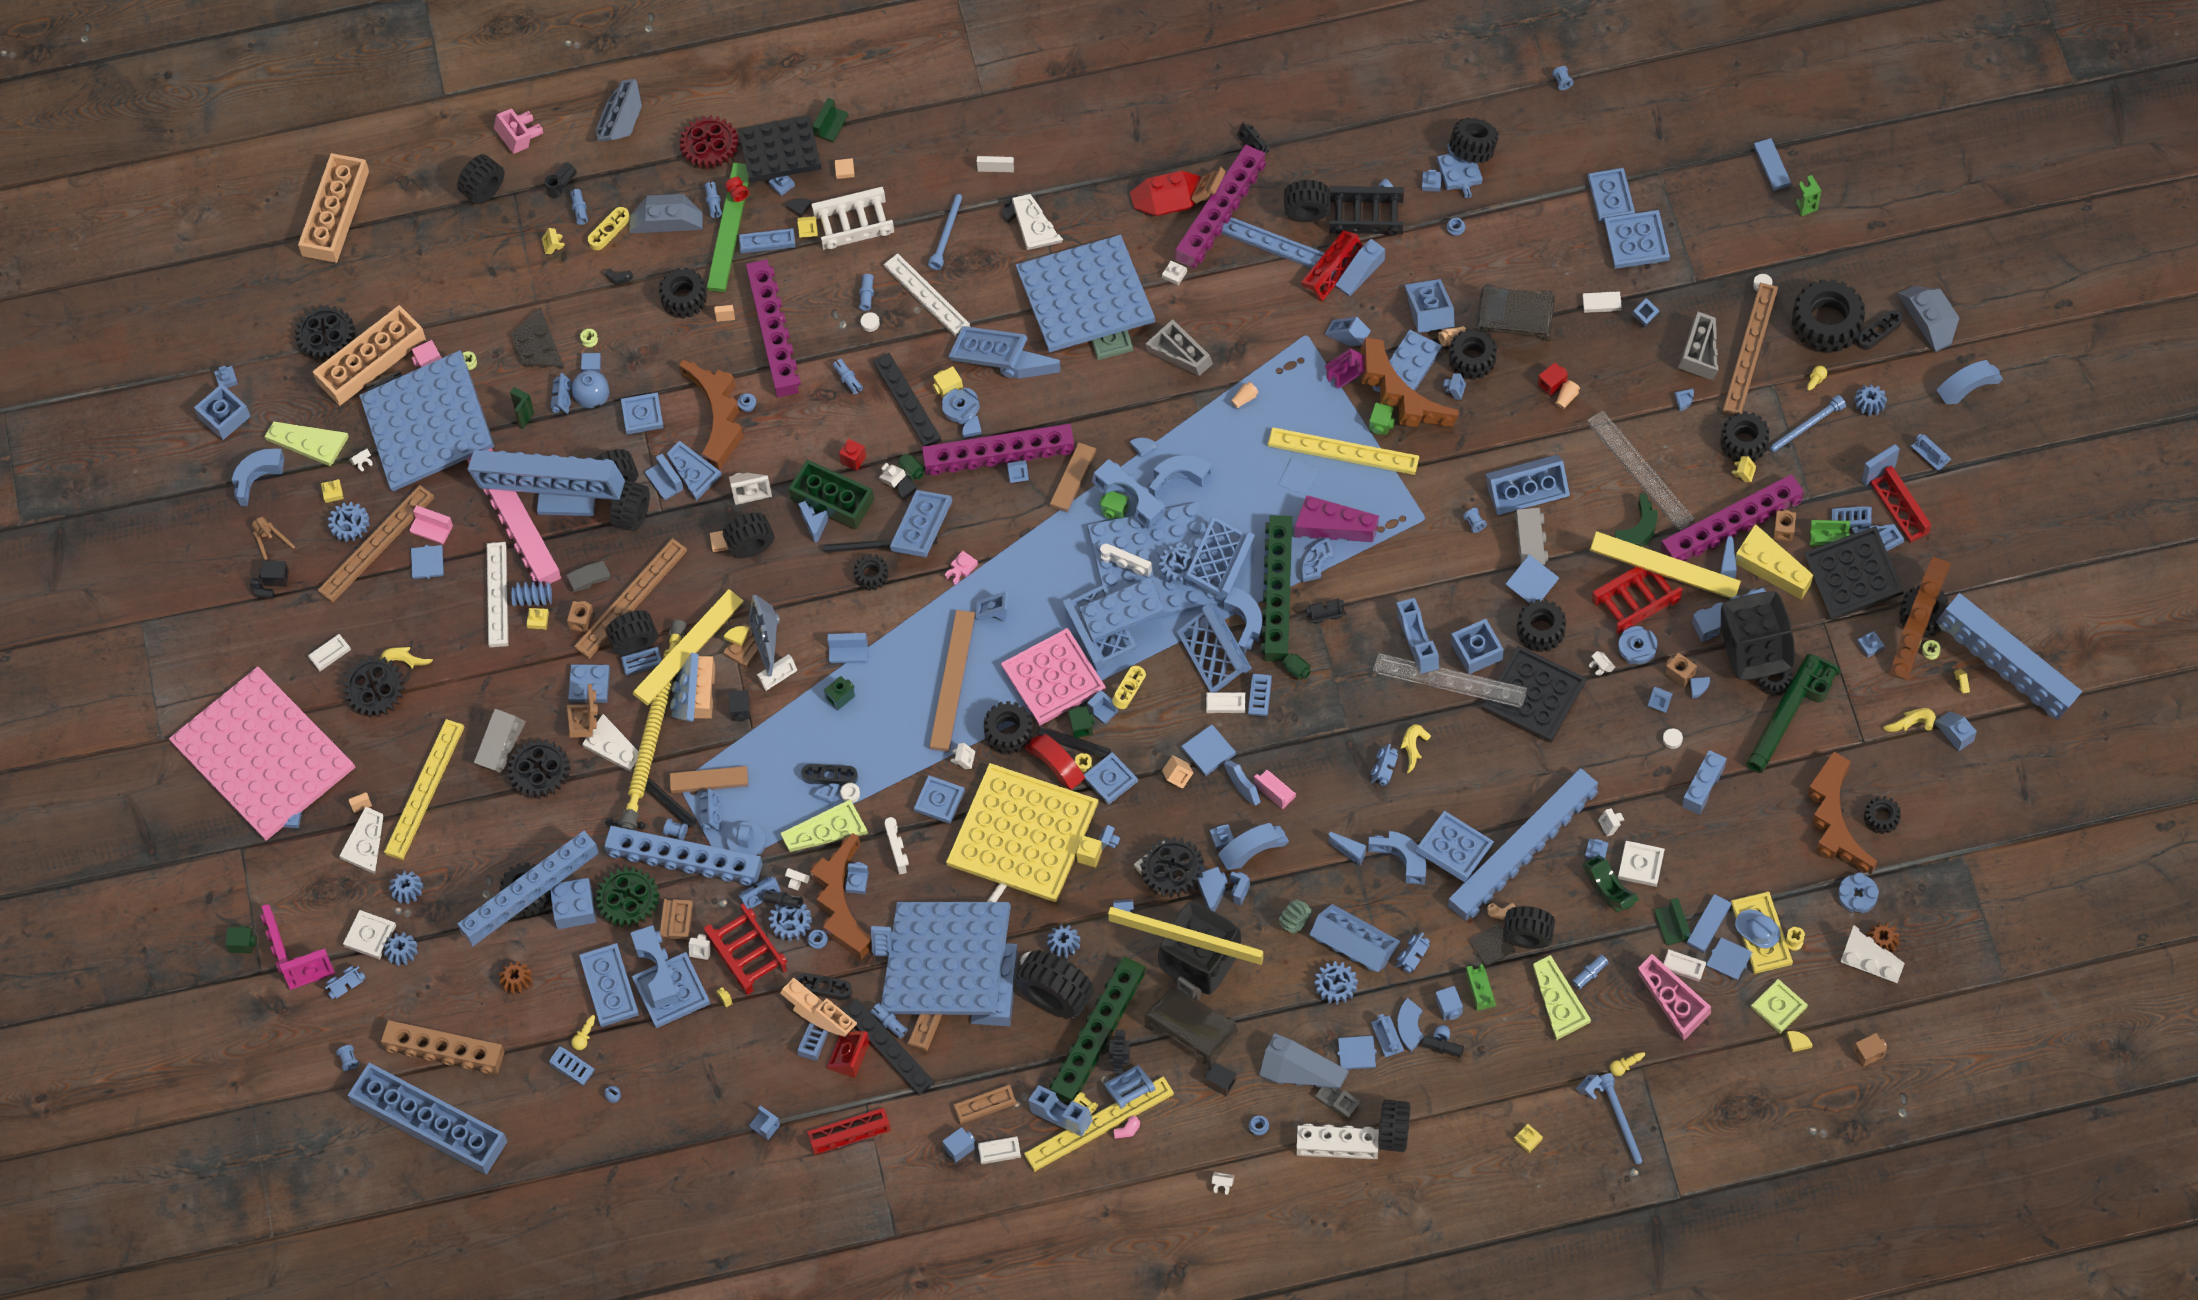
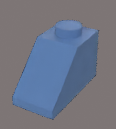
[1325,317,1371,347]
[1934,711,1977,751]
[1197,867,1227,912]

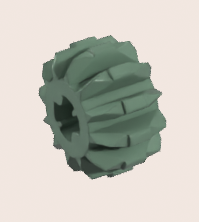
[1279,899,1312,934]

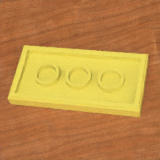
[1731,892,1793,974]

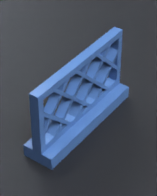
[1185,516,1255,601]
[1063,584,1137,670]
[1177,604,1252,693]

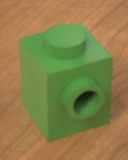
[1369,403,1395,435]
[1099,491,1130,519]

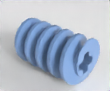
[511,582,552,606]

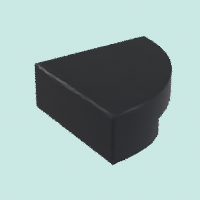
[786,198,812,217]
[898,476,917,500]

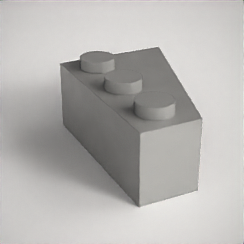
[1678,312,1718,381]
[1146,319,1213,376]
[1514,508,1548,566]
[474,709,526,773]

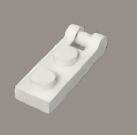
[1100,544,1152,577]
[885,817,909,875]

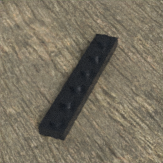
[873,353,941,447]
[842,998,934,1096]

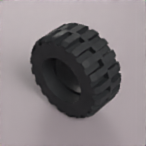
[1792,279,1865,353]
[1015,950,1093,1019]

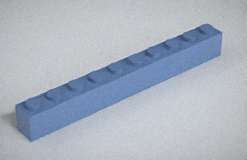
[1448,768,1598,921]

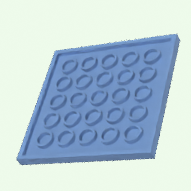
[1016,235,1155,352]
[360,350,495,491]
[1088,502,1224,620]
[881,902,1011,1015]

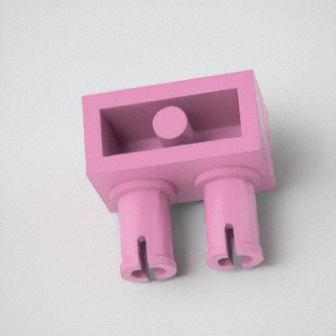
[494,108,543,154]

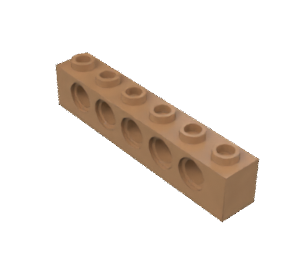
[381,1020,504,1074]

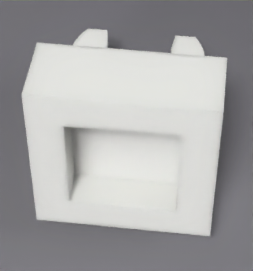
[1162,261,1187,286]
[349,449,372,472]
[879,463,906,487]
[1589,651,1615,676]
[951,743,975,769]
[1598,808,1624,836]
[785,868,810,890]
[689,934,710,960]
[1212,1172,1235,1195]

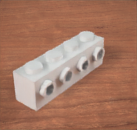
[1297,1124,1379,1159]

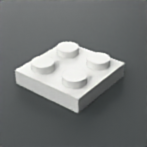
[1618,841,1665,887]
[343,910,396,960]

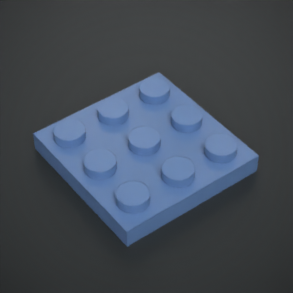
[1604,210,1670,269]
[1415,811,1494,882]
[632,952,710,1029]

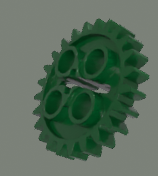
[595,866,660,928]

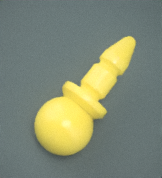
[1807,366,1827,391]
[571,1015,595,1050]
[1610,1052,1645,1076]

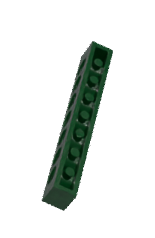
[1261,515,1292,661]
[1049,957,1146,1105]

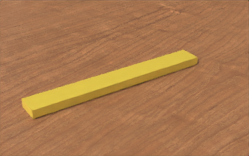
[1268,427,1419,475]
[1590,531,1741,599]
[633,590,743,706]
[384,719,464,860]
[1108,907,1263,965]
[1024,1076,1174,1172]

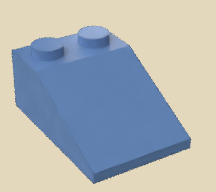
[1405,279,1454,333]

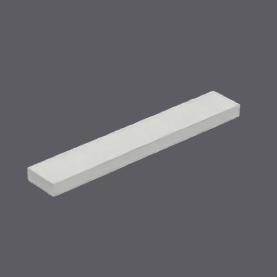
[884,253,970,337]
[487,542,508,647]

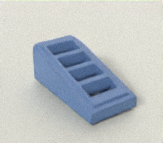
[1832,507,1872,529]
[1720,536,1737,579]
[1248,674,1272,716]
[1328,832,1366,865]
[871,926,893,957]
[797,1022,828,1061]
[549,1046,595,1086]

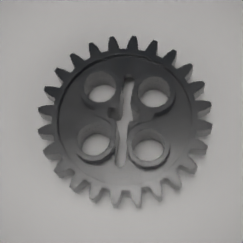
[295,305,355,361]
[343,655,406,718]
[507,739,571,799]
[1140,837,1205,898]

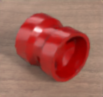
[725,177,749,202]

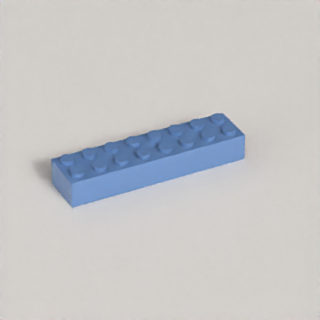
[468,449,625,500]
[1936,593,2082,720]
[348,1063,507,1175]

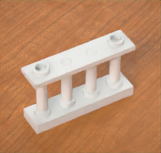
[812,187,894,250]

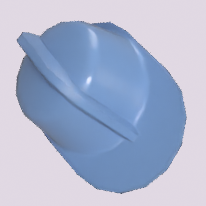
[1735,909,1780,948]

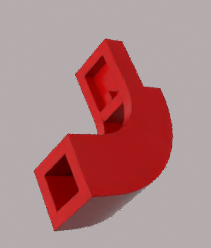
[1025,734,1085,790]

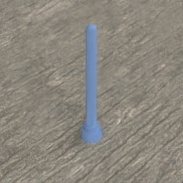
[928,194,962,270]
[1770,395,1846,452]
[1599,1073,1642,1165]

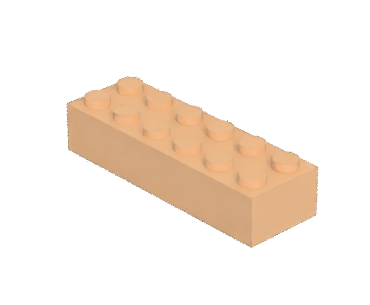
[298,153,369,263]
[313,305,426,406]

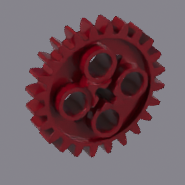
[679,115,739,170]

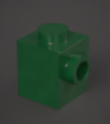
[824,676,855,710]
[1068,706,1095,738]
[225,925,257,953]

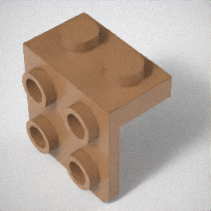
[567,684,598,738]

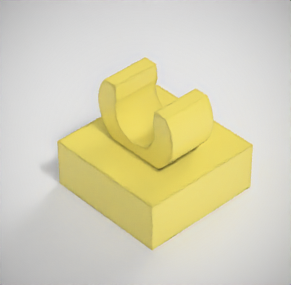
[798,216,818,238]
[542,228,564,254]
[1732,456,1756,483]
[321,479,344,503]
[527,608,549,630]
[1514,1124,1543,1153]

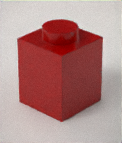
[1538,363,1568,397]
[839,439,866,471]

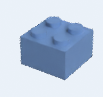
[194,384,251,440]
[1451,619,1504,675]
[550,878,596,929]

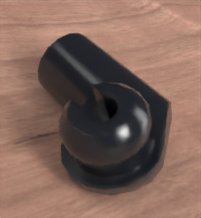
[605,269,633,285]
[250,578,274,599]

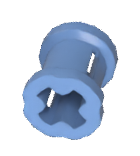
[1552,66,1574,90]
[1463,508,1487,533]
[663,818,688,840]
[336,1045,360,1071]

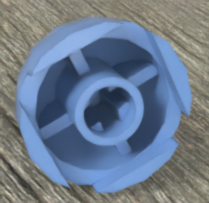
[572,370,610,408]

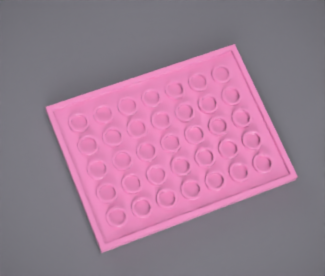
[169,667,356,841]

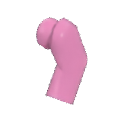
[1114,1116,1140,1139]

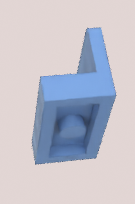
[645,454,683,500]
[828,633,868,663]

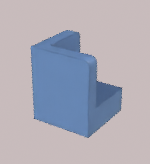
[1087,690,1118,724]
[749,1106,780,1140]

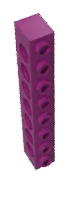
[1175,145,1266,269]
[746,259,801,398]
[922,424,1075,475]
[1661,474,1804,562]

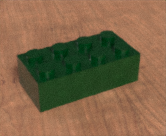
[789,459,874,529]

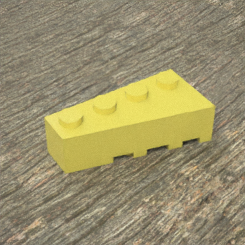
[1735,524,1813,600]

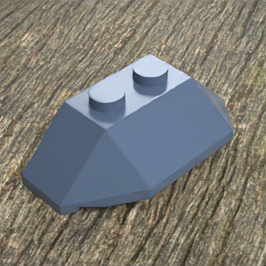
[595,79,642,142]
[630,194,703,233]
[1897,286,1959,352]

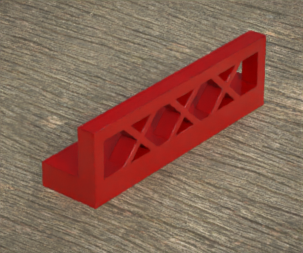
[1301,230,1363,301]
[1870,466,1931,543]
[807,1108,891,1155]

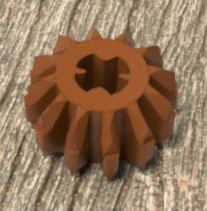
[1866,922,1900,953]
[499,961,533,995]

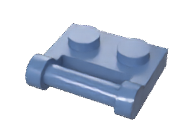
[1104,1065,1156,1109]

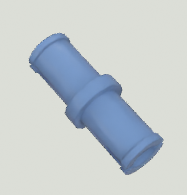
[704,182,722,218]
[570,189,588,225]
[859,274,874,311]
[832,359,863,394]
[1571,954,1609,990]
[870,1003,908,1039]

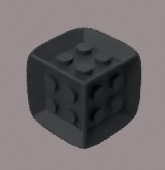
[1721,591,1795,680]
[1158,902,1241,995]

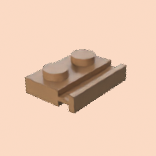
[1191,167,1226,203]
[723,623,759,668]
[660,899,693,940]

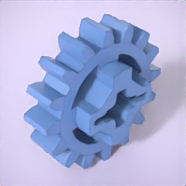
[328,502,370,542]
[1159,543,1200,584]
[769,904,812,942]
[1315,961,1358,1005]

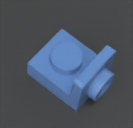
[846,862,869,894]
[1230,872,1250,906]

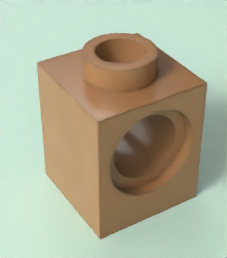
[1773,510,1796,542]
[567,601,594,632]
[1665,653,1697,687]
[1854,1033,1887,1067]

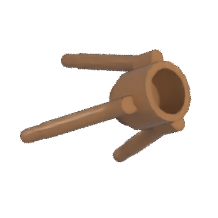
[252,517,295,561]

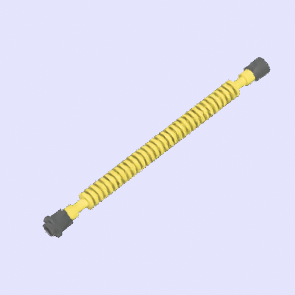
[618,620,687,830]

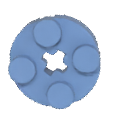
[942,388,980,424]
[1618,626,1657,664]
[1838,873,1879,913]

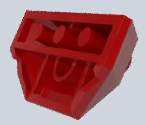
[1130,171,1201,216]

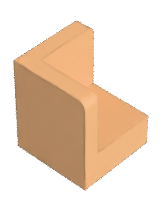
[1162,755,1193,789]

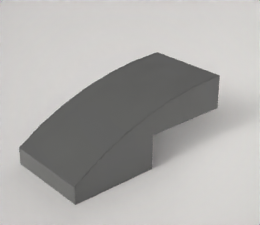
[566,561,611,592]
[1177,976,1201,1002]
[1314,1087,1360,1118]

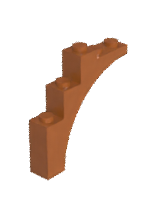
[1360,337,1459,427]
[679,360,743,471]
[1890,557,1951,680]
[1808,752,1877,875]
[810,833,872,960]

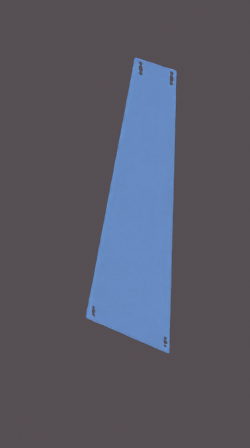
[683,335,1425,866]

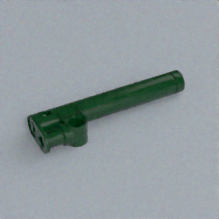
[1746,654,1841,773]

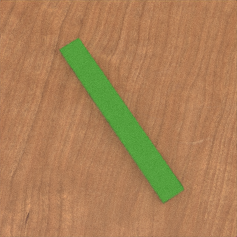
[707,163,749,293]

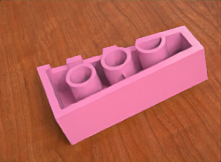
[1638,954,1711,1041]

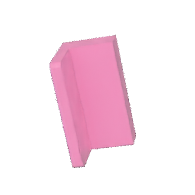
[410,505,453,544]
[1254,770,1296,810]

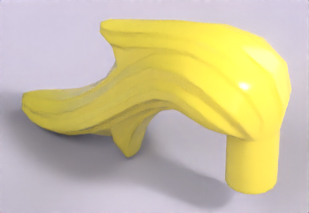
[381,647,433,669]
[1883,708,1936,732]
[1401,724,1431,773]

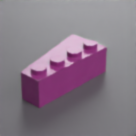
[1295,495,1379,542]

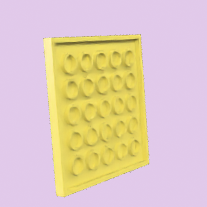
[946,763,1098,902]

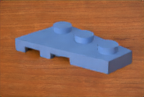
[667,441,722,501]

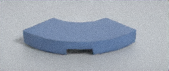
[1302,538,1334,583]
[1224,760,1261,805]
[1398,998,1424,1052]

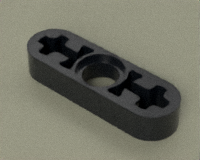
[1857,310,1903,350]
[801,764,858,785]
[796,973,852,1001]

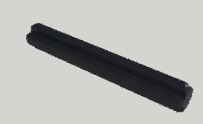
[1037,726,1111,759]
[645,777,696,828]

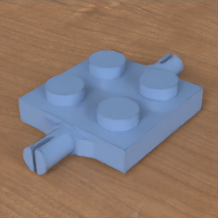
[1437,144,1483,198]

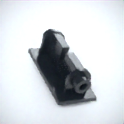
[1237,122,1270,154]
[1306,598,1347,624]

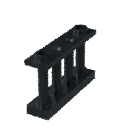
[1329,186,1404,236]

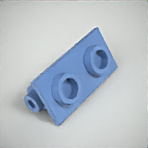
[550,373,572,414]
[1911,434,1952,471]
[1370,744,1398,786]
[700,788,721,831]
[738,876,781,909]
[1395,932,1430,973]
[324,965,366,999]
[1371,1014,1404,1058]

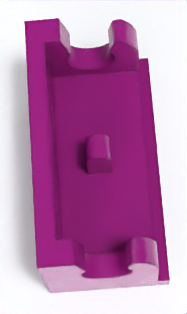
[1325,348,1364,389]

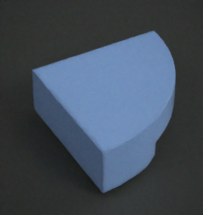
[1675,389,1694,411]
[963,416,982,438]
[1130,438,1157,457]
[1690,677,1710,699]
[814,784,840,804]

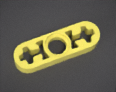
[588,207,630,250]
[1112,666,1146,709]

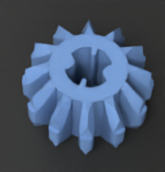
[1854,383,1887,417]
[389,871,423,905]
[1047,925,1080,959]
[384,932,418,967]

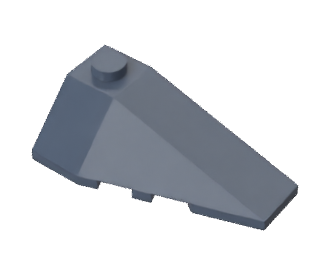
[748,595,779,677]
[1259,1033,1349,1089]

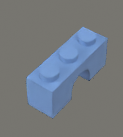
[1682,750,1727,815]
[1028,1085,1093,1137]

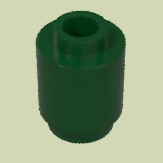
[897,453,925,481]
[1282,653,1311,680]

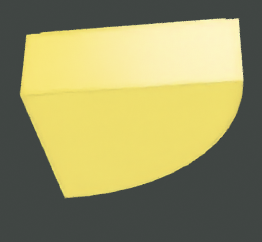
[724,626,750,646]
[1954,669,1970,693]
[716,987,732,1007]
[1787,1031,1812,1052]

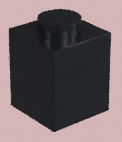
[259,561,289,587]
[729,690,751,722]
[1204,1062,1236,1097]

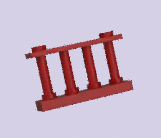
[1592,567,1683,635]
[704,903,787,995]

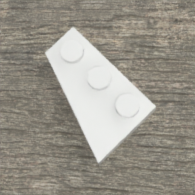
[1012,194,1063,250]
[582,714,639,773]
[340,807,383,874]
[1841,925,1905,983]

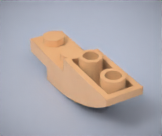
[780,978,857,1036]

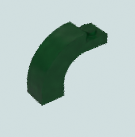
[1614,493,1658,548]
[1582,855,1639,913]

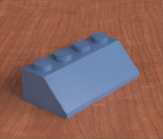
[1485,455,1570,515]
[1310,904,1400,972]
[971,943,1018,1026]

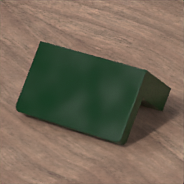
[812,98,848,142]
[510,387,535,429]
[1655,897,1690,946]

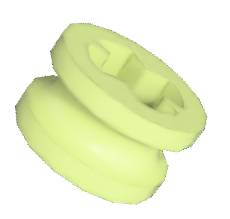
[580,329,598,347]
[463,351,477,370]
[1922,640,1940,660]

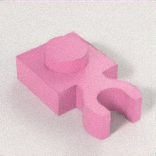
[945,551,978,585]

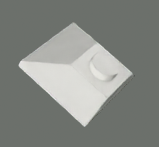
[729,473,772,505]

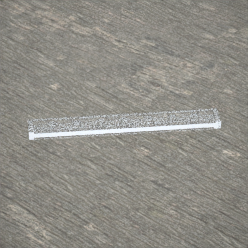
[1588,411,1695,531]
[1373,653,1527,707]

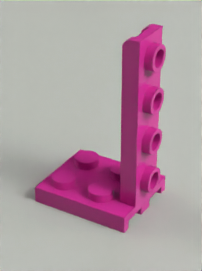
[261,905,335,990]

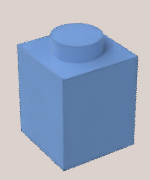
[1632,298,1659,327]
[1435,986,1463,1020]
[942,1127,975,1163]

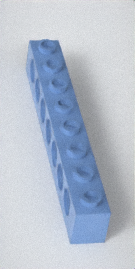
[604,826,763,886]
[458,831,599,947]

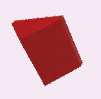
[826,1031,870,1078]

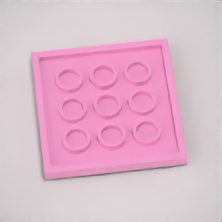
[1001,628,1106,726]

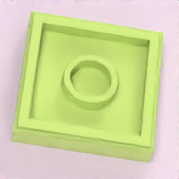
[1751,979,1808,1034]

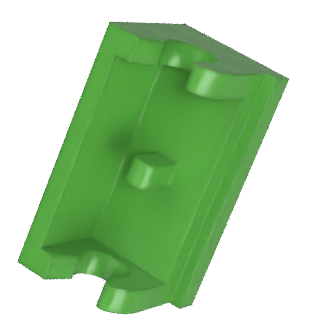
[1796,175,1821,217]
[1809,520,1850,547]
[1466,964,1496,1011]

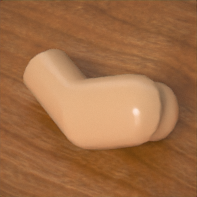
[1487,903,1516,920]

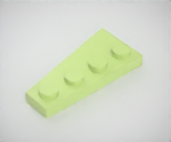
[265,422,349,467]
[780,800,868,852]
[1533,955,1591,1040]

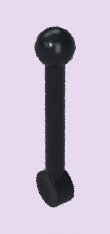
[605,818,646,830]

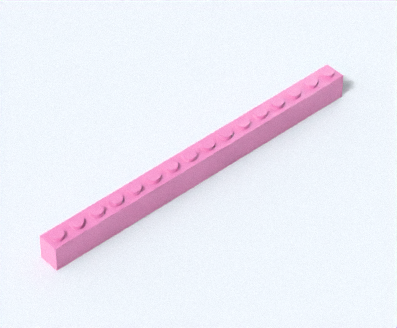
[411,340,561,587]

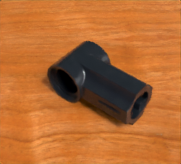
[544,162,577,198]

